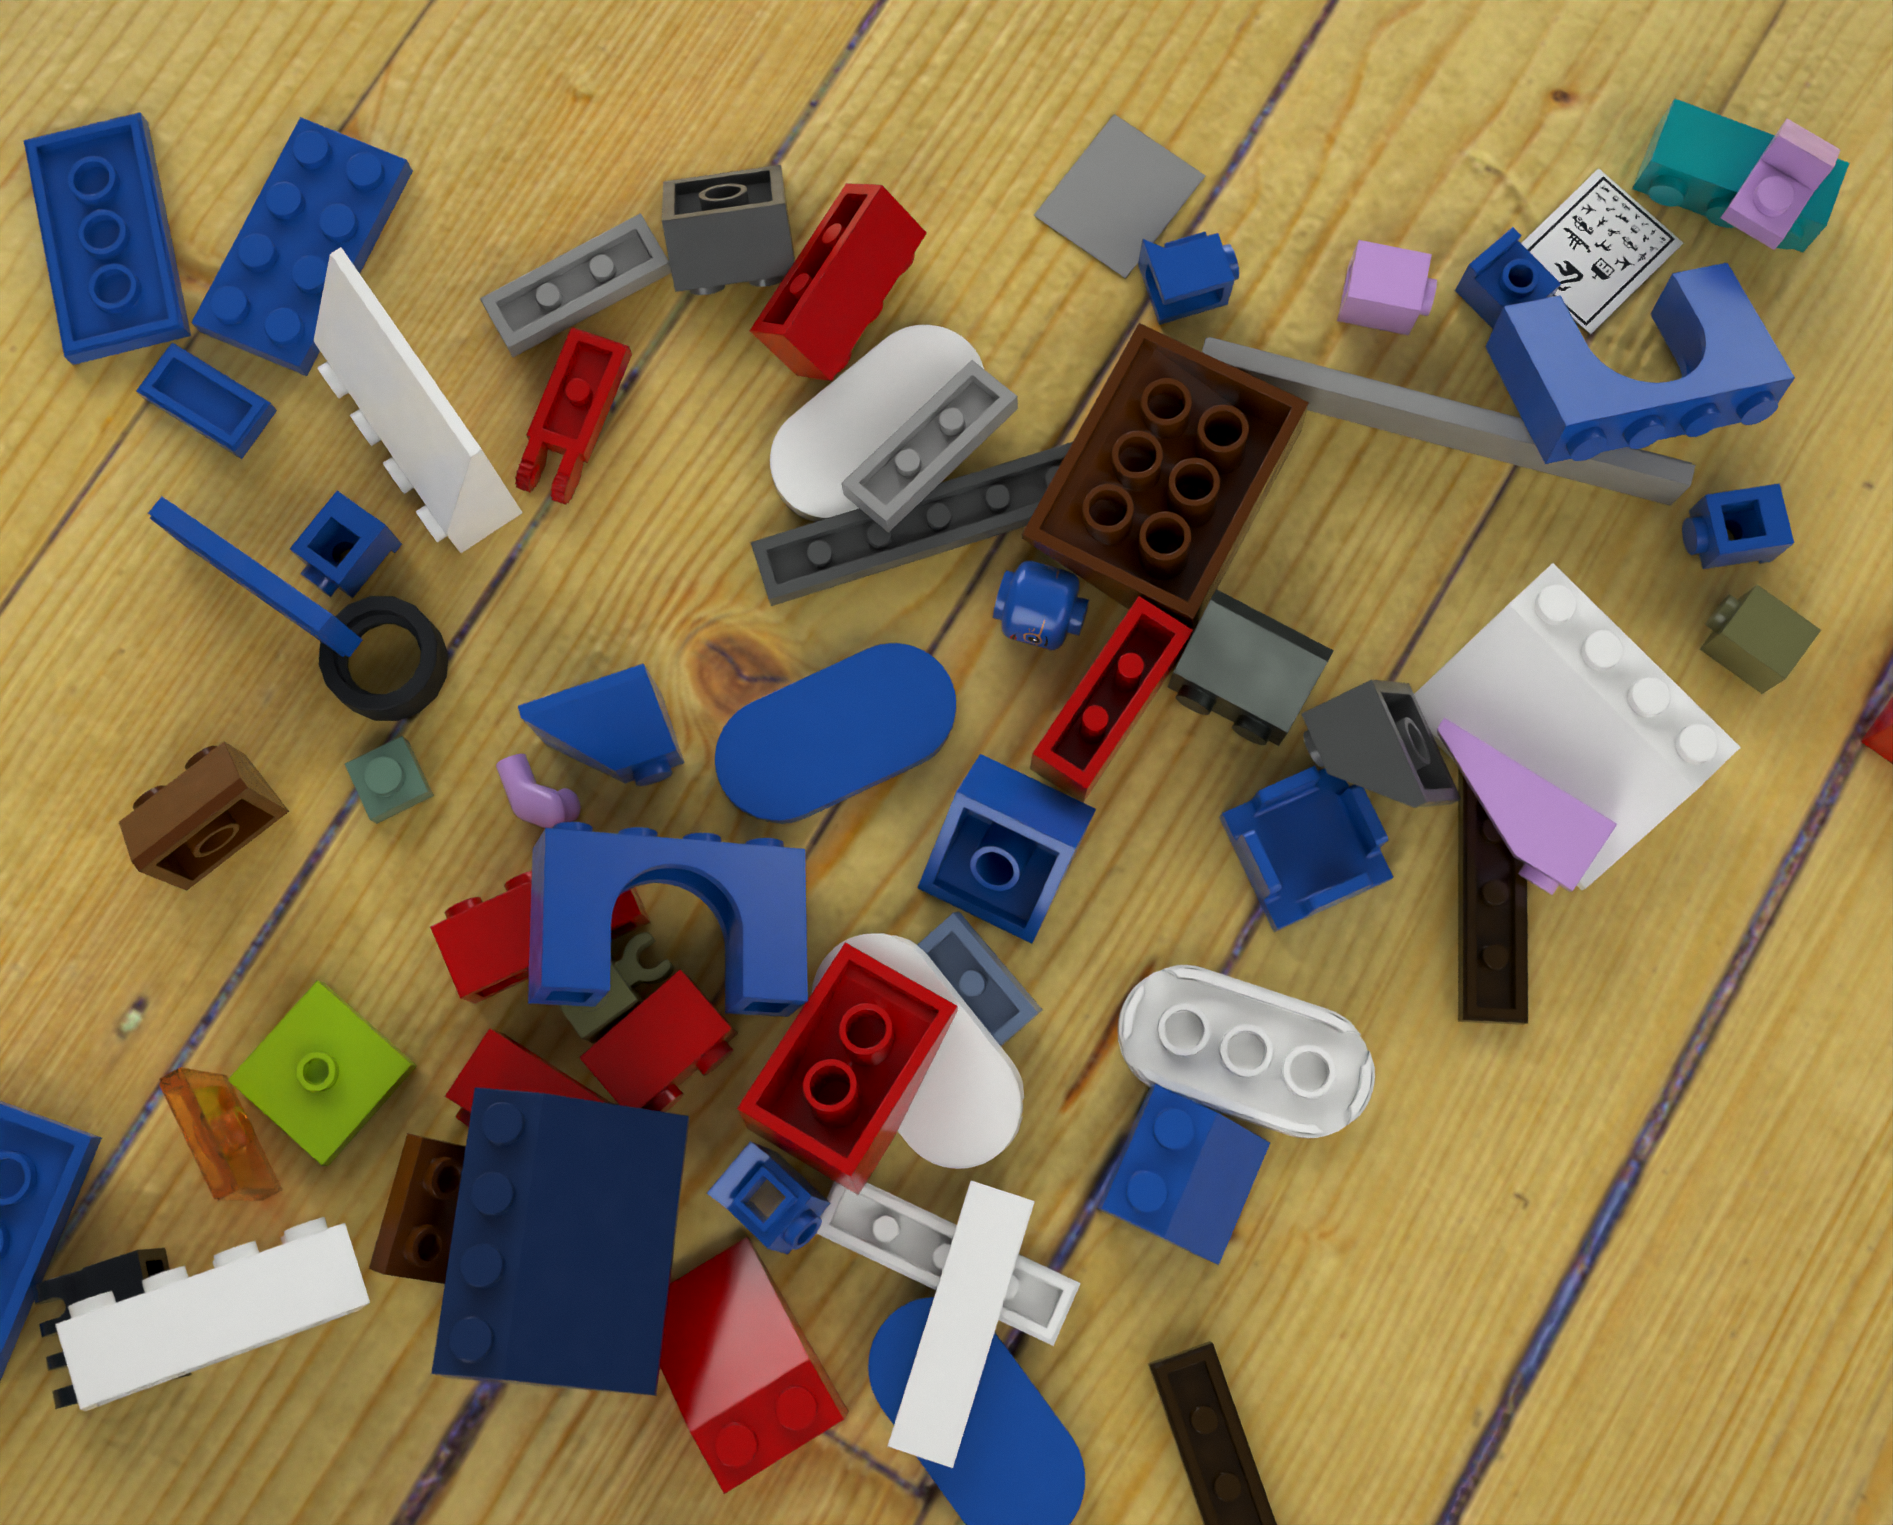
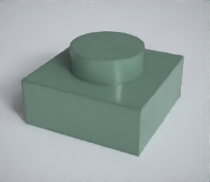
[345,736,434,824]

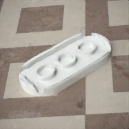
[770,325,984,522]
[812,933,1024,1169]
[1118,965,1375,1138]

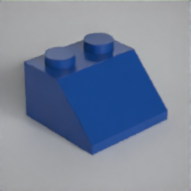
[917,754,1096,944]
[1097,1084,1270,1265]

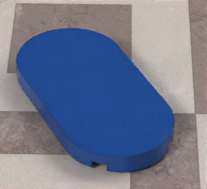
[715,643,956,824]
[868,1297,1085,1525]

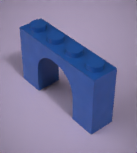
[1485,263,1795,464]
[528,822,808,1017]

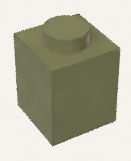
[1700,585,1821,694]

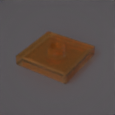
[159,1067,283,1201]

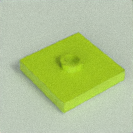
[228,980,417,1166]

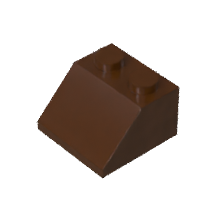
[119,741,289,891]

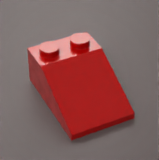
[737,942,958,1195]
[660,1236,849,1494]

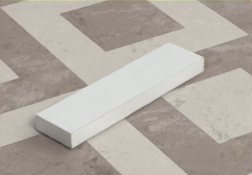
[817,1181,1081,1346]
[888,1181,1035,1468]

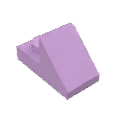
[1721,119,1840,250]

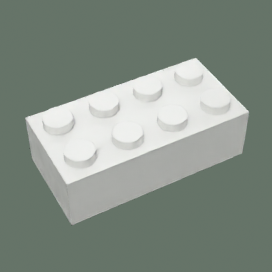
[55,1217,370,1411]

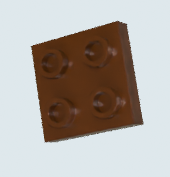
[369,1133,466,1284]

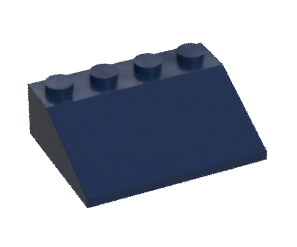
[431,1087,690,1396]

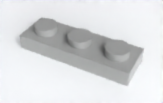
[480,213,671,357]
[841,360,1018,533]

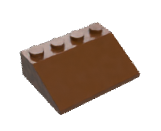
[1022,323,1309,639]

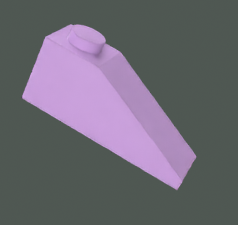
[1437,718,1617,895]

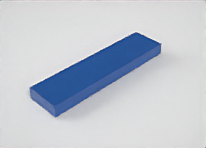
[148,496,363,657]

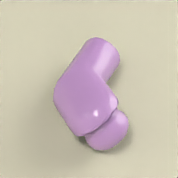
[496,754,581,828]

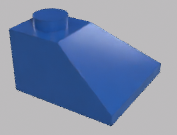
[518,663,685,786]

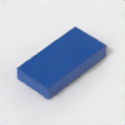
[136,343,277,459]

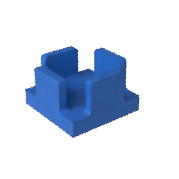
[1219,766,1394,932]

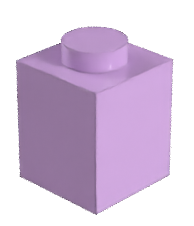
[1337,240,1437,335]

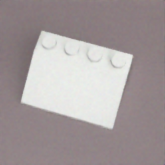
[314,247,523,553]
[1414,563,1741,890]

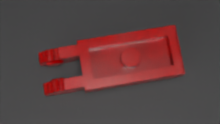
[515,327,632,505]

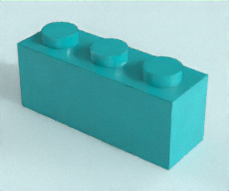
[1632,98,1849,253]

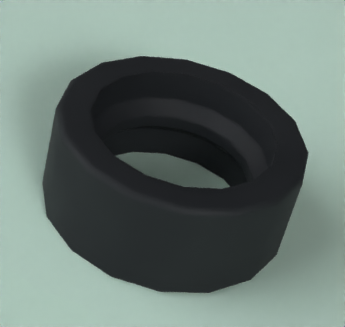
[318,596,448,721]

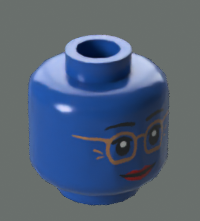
[993,561,1090,650]

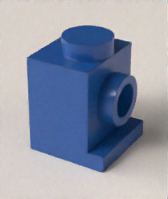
[1455,227,1561,329]
[1682,483,1794,569]
[290,490,402,598]

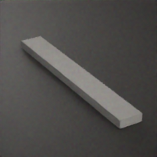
[1202,337,1695,506]

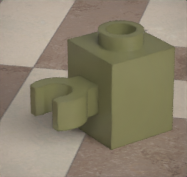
[558,932,675,1044]

